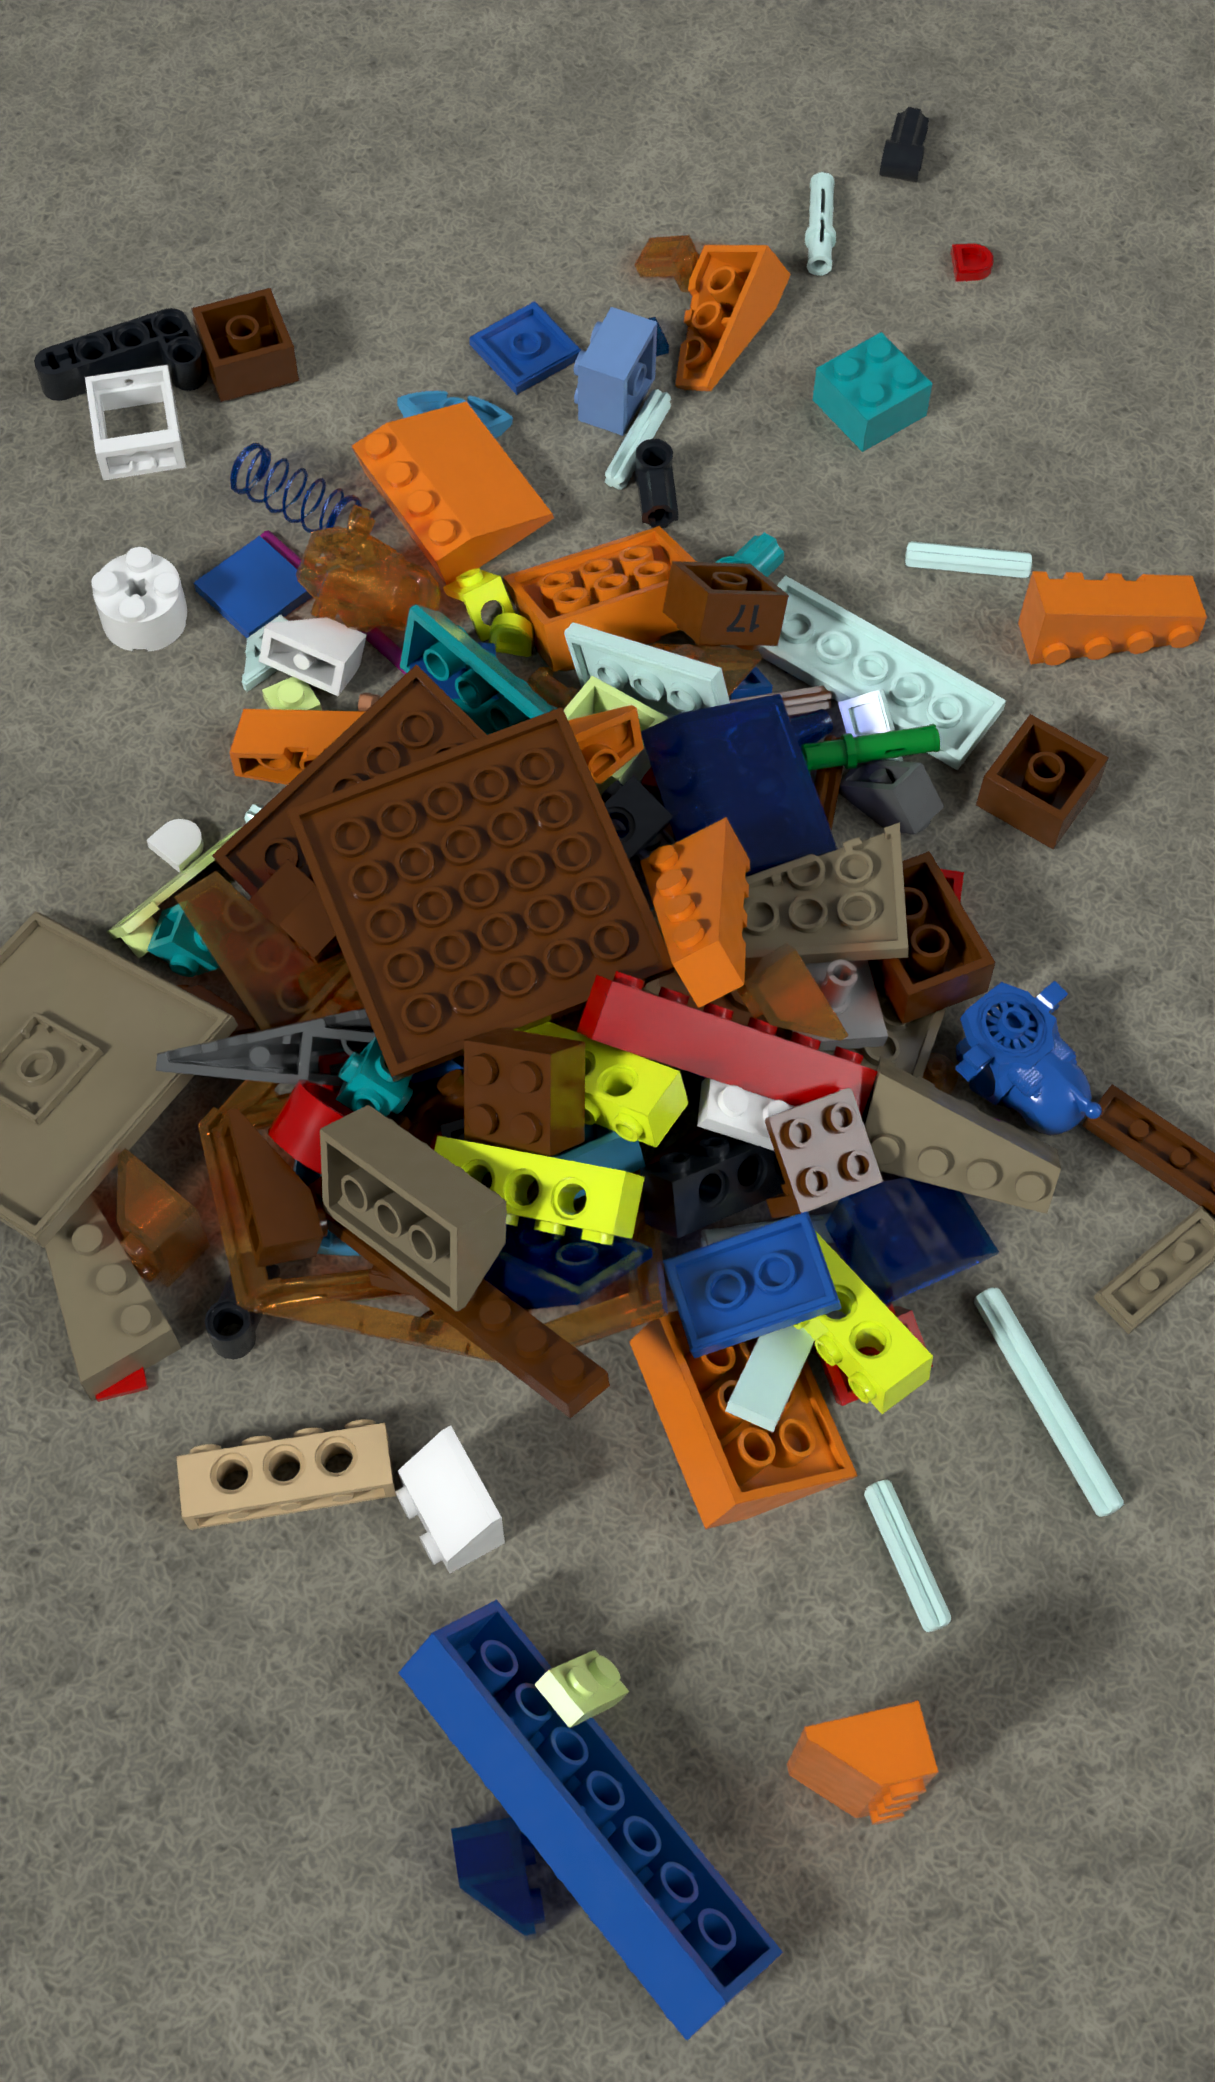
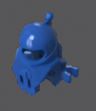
[955,981,1102,1136]

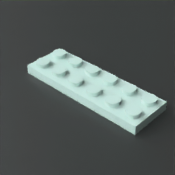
[750,575,1006,770]

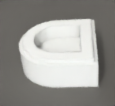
[147,819,204,873]

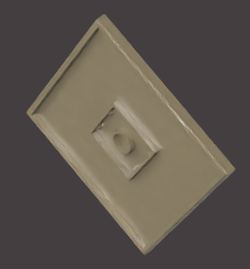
[0,911,238,1248]

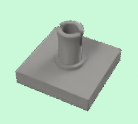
[771,959,888,1051]

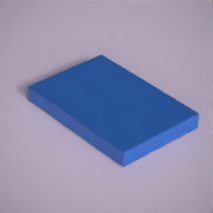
[663,1211,842,1359]

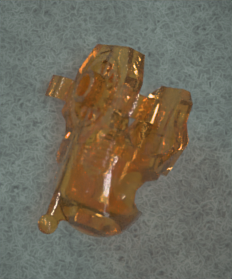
[296,504,441,632]

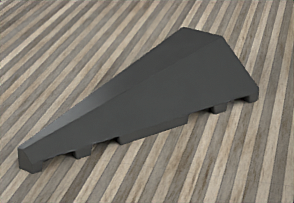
[156,1008,375,1087]

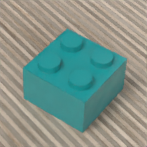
[812,332,933,452]

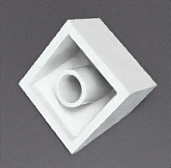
[395,1426,505,1574]

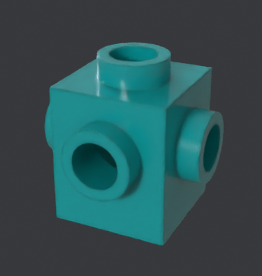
[147,901,232,977]
[335,1037,413,1116]

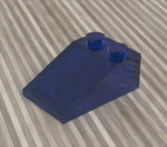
[825,1178,999,1304]
[484,1201,652,1310]

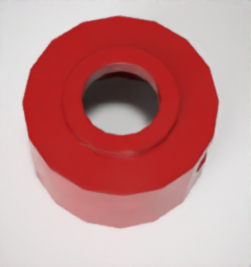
[268,1079,354,1174]

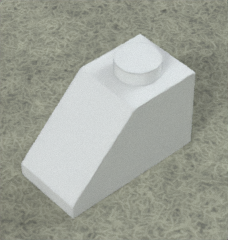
[259,617,367,696]

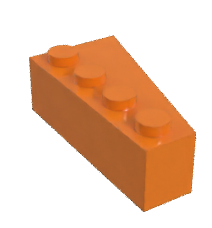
[1018,571,1207,666]
[229,709,366,785]
[640,817,750,1008]

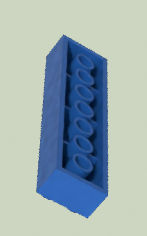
[398,1600,783,2041]

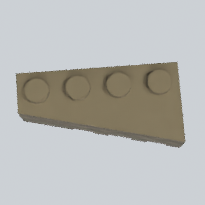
[862,1056,1061,1214]
[45,1194,181,1401]

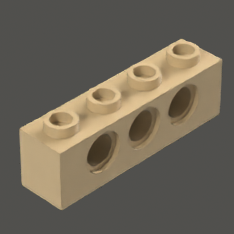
[176,1419,396,1530]

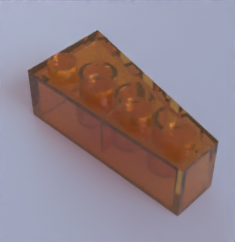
[174,871,363,1031]

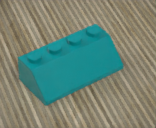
[400,604,557,735]

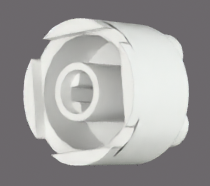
[91,547,187,651]

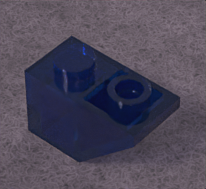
[451,1817,546,1941]

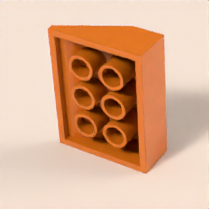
[351,401,554,585]
[503,526,697,672]
[629,1311,858,1529]

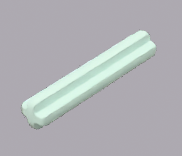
[605,389,671,490]
[905,541,1032,578]
[864,1480,951,1632]

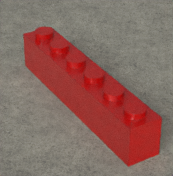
[577,971,878,1117]

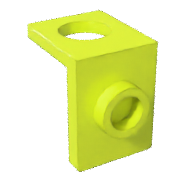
[443,568,515,641]

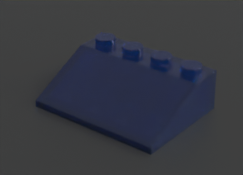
[641,694,838,877]

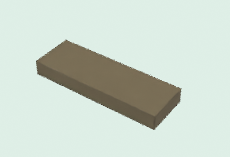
[1094,1206,1215,1334]

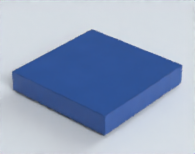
[469,301,581,395]
[194,535,316,638]

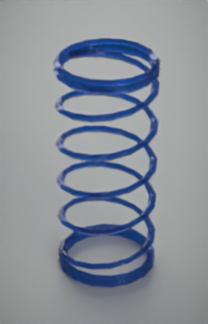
[230,443,362,547]

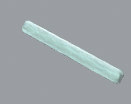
[974,1287,1124,1517]

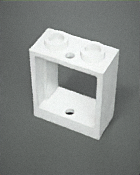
[85,365,186,480]

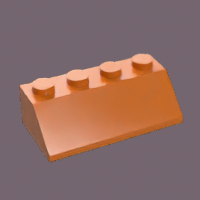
[787,1701,938,1825]

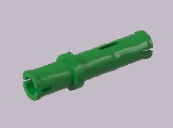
[801,724,940,772]

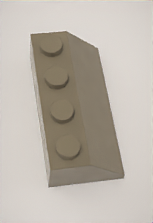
[320,1105,507,1311]

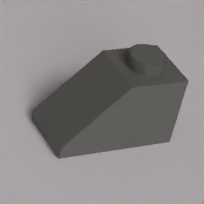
[839,760,944,834]

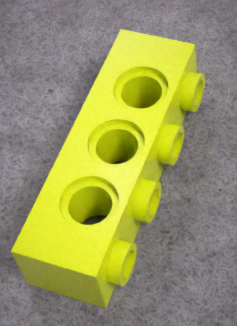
[523,1022,688,1148]
[434,1136,645,1246]
[793,1231,933,1414]

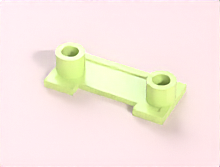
[107,827,242,959]

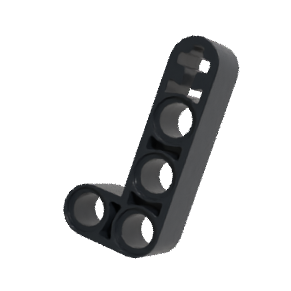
[34,308,208,401]

